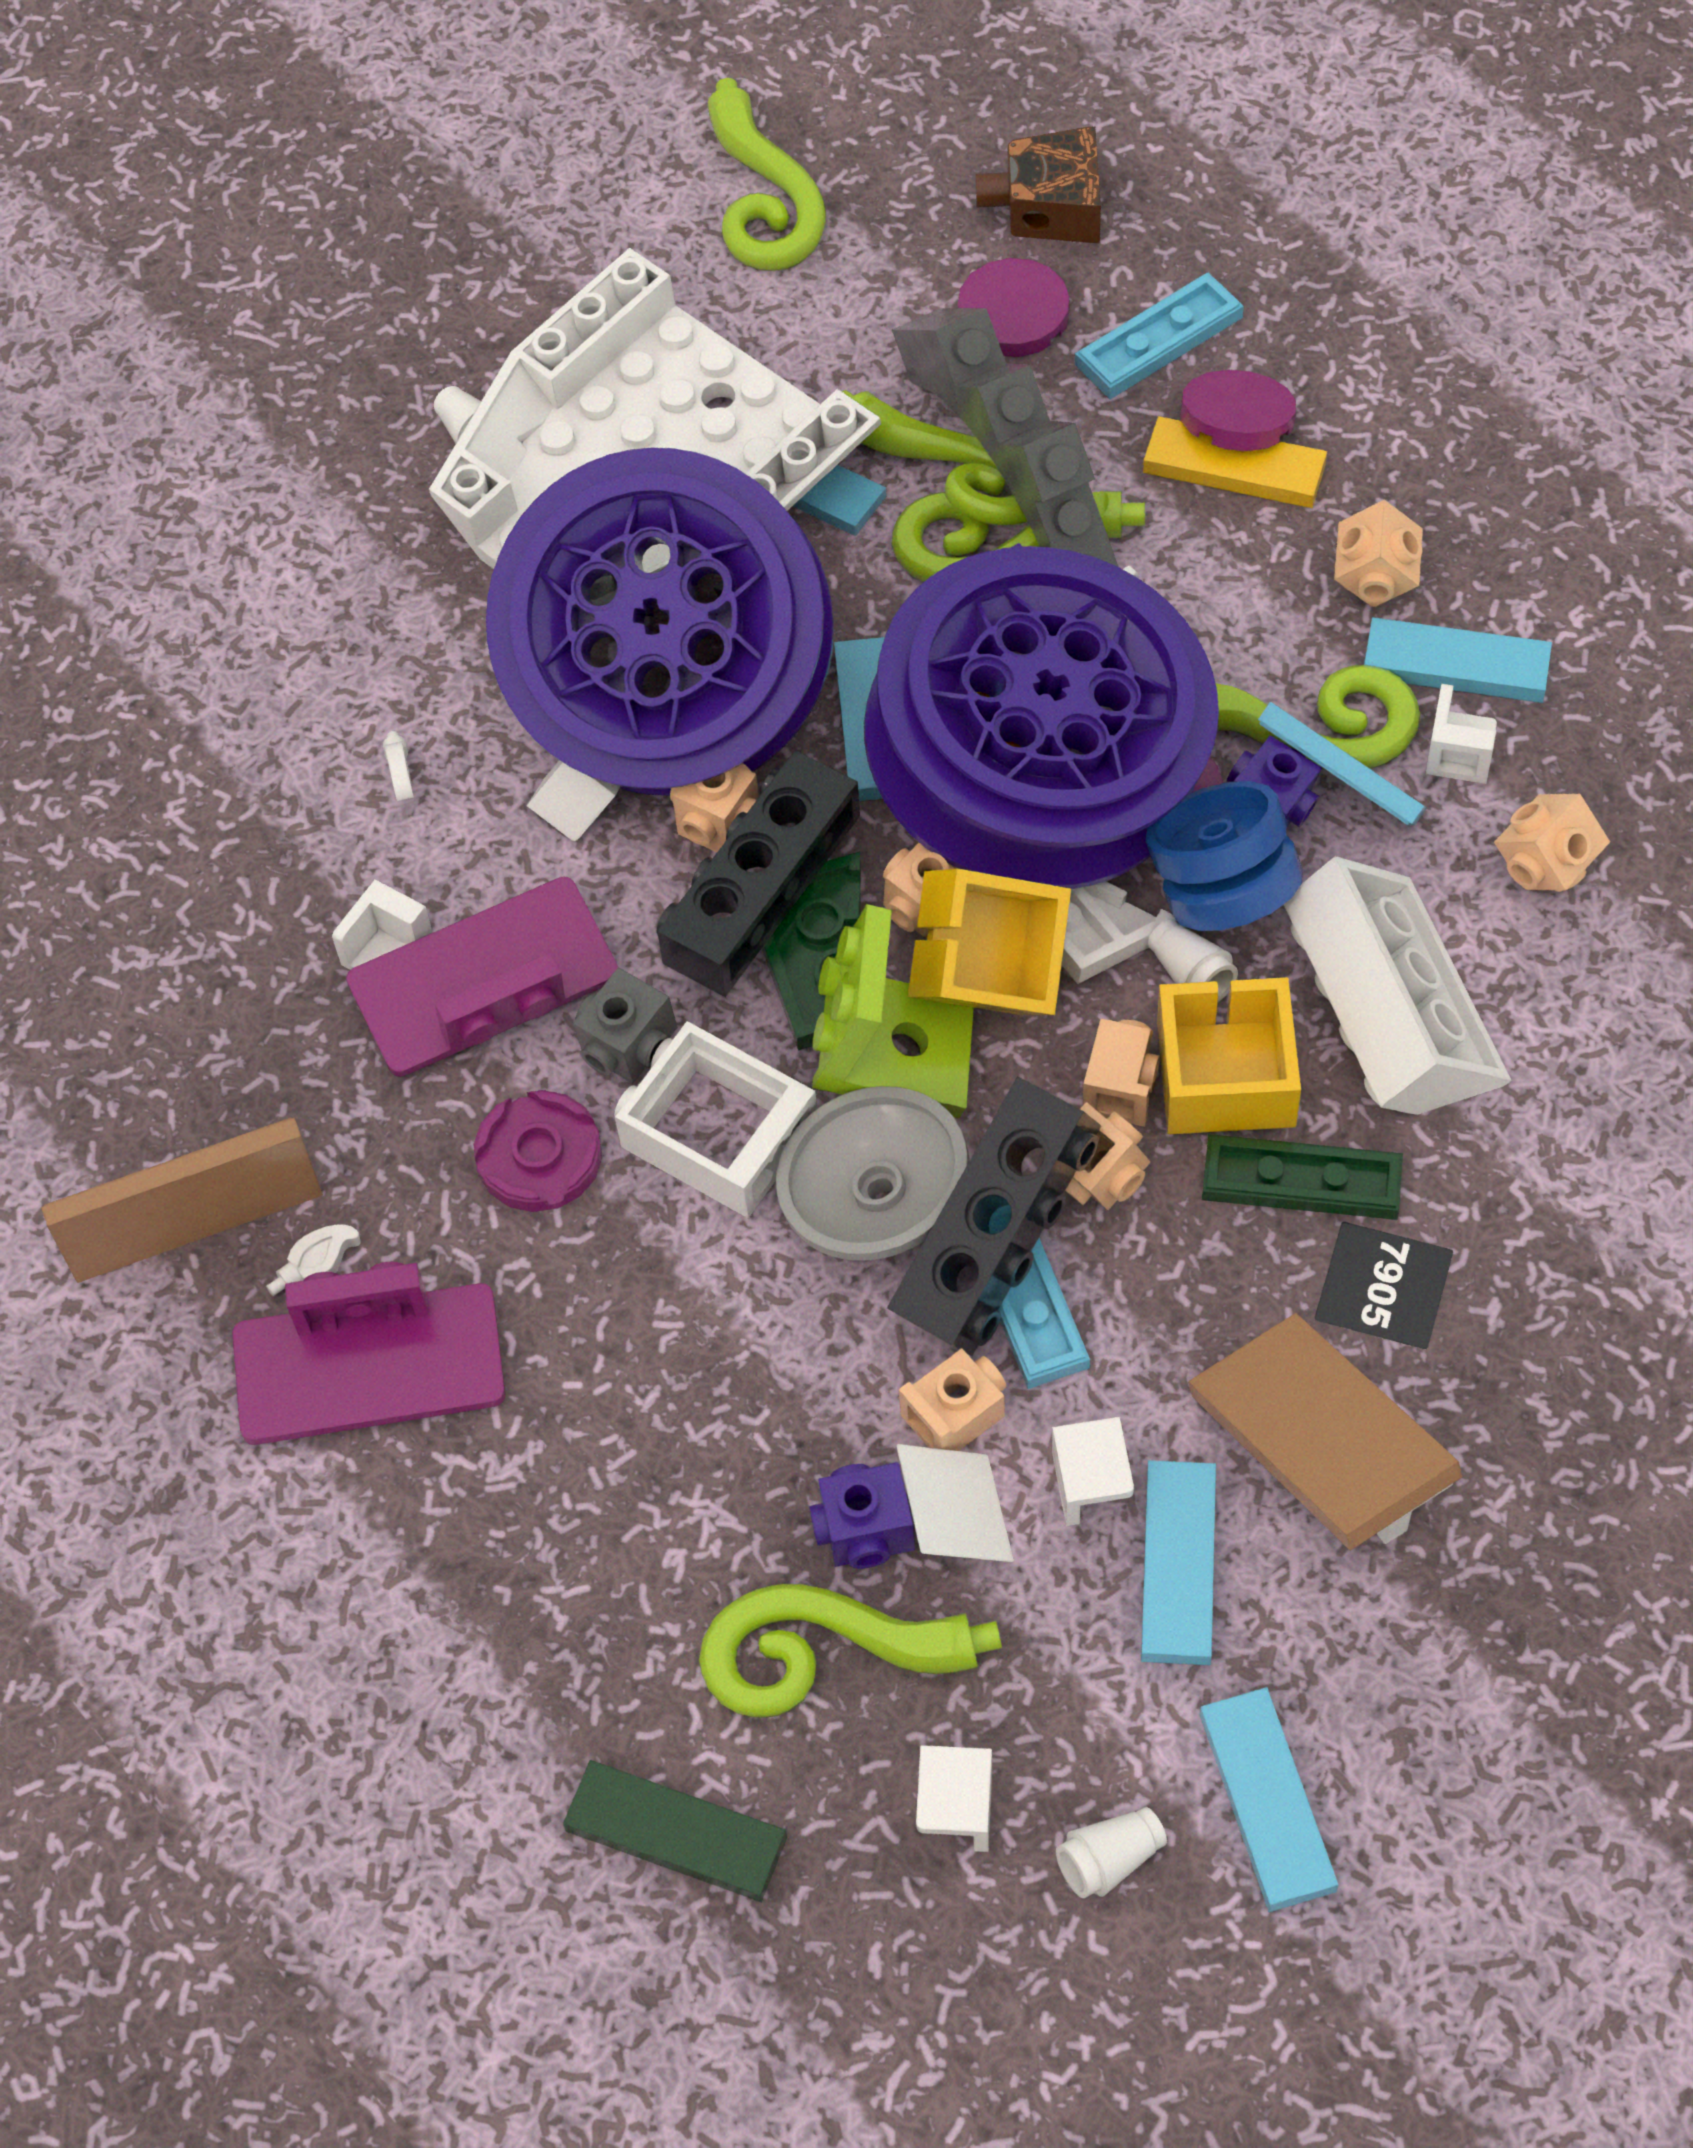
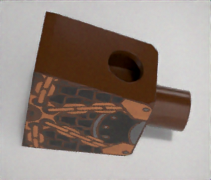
[975,126,1101,243]

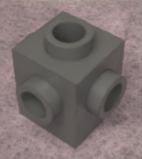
[573,967,678,1084]

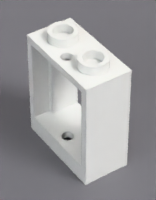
[614,1021,817,1218]

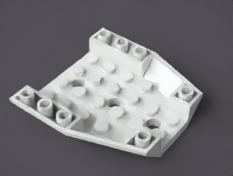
[429,248,881,606]

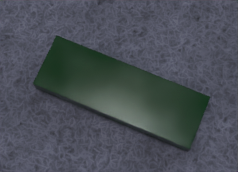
[1202,1134,1403,1220]
[563,1760,787,1902]

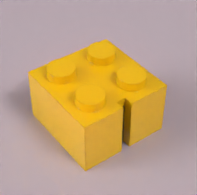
[908,869,1071,1015]
[1157,977,1301,1134]

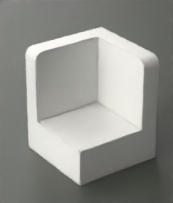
[1426,684,1497,784]
[527,760,621,841]
[332,880,433,970]
[1052,1417,1134,1526]
[916,1745,992,1852]

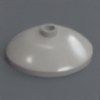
[776,1086,970,1261]

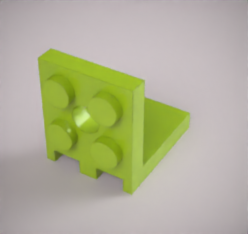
[812,904,974,1118]

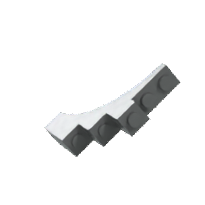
[892,308,1119,567]

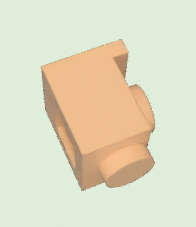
[1083,1018,1160,1127]
[899,1348,1006,1451]

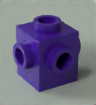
[1226,735,1322,827]
[809,1462,915,1569]

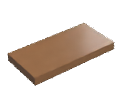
[41,1118,323,1283]
[1188,1313,1462,1551]

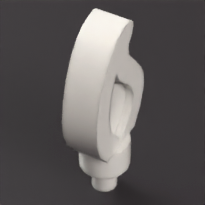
[383,731,414,801]
[266,1225,361,1296]

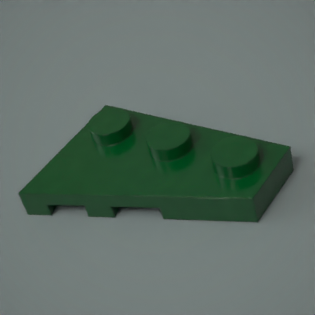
[762,851,861,1050]

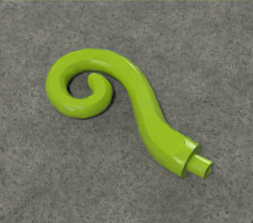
[707,78,826,271]
[842,390,1028,525]
[891,491,1145,582]
[1216,665,1420,770]
[699,1584,1002,1718]

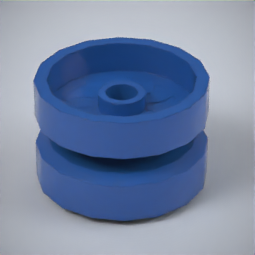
[1146,781,1303,931]

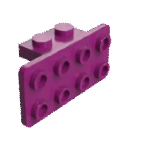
[346,877,618,1077]
[232,1261,506,1445]

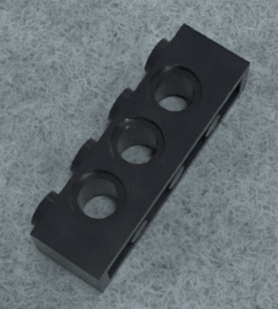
[656,750,860,997]
[887,1076,1101,1356]

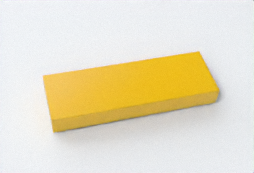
[1143,416,1327,508]

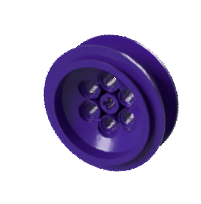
[486,447,834,796]
[864,546,1219,889]

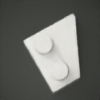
[1061,881,1177,984]

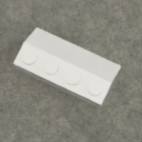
[1284,856,1512,1115]

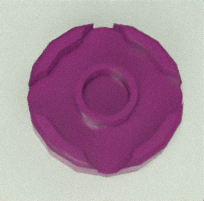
[957,258,1070,357]
[1180,369,1296,451]
[473,1090,602,1212]

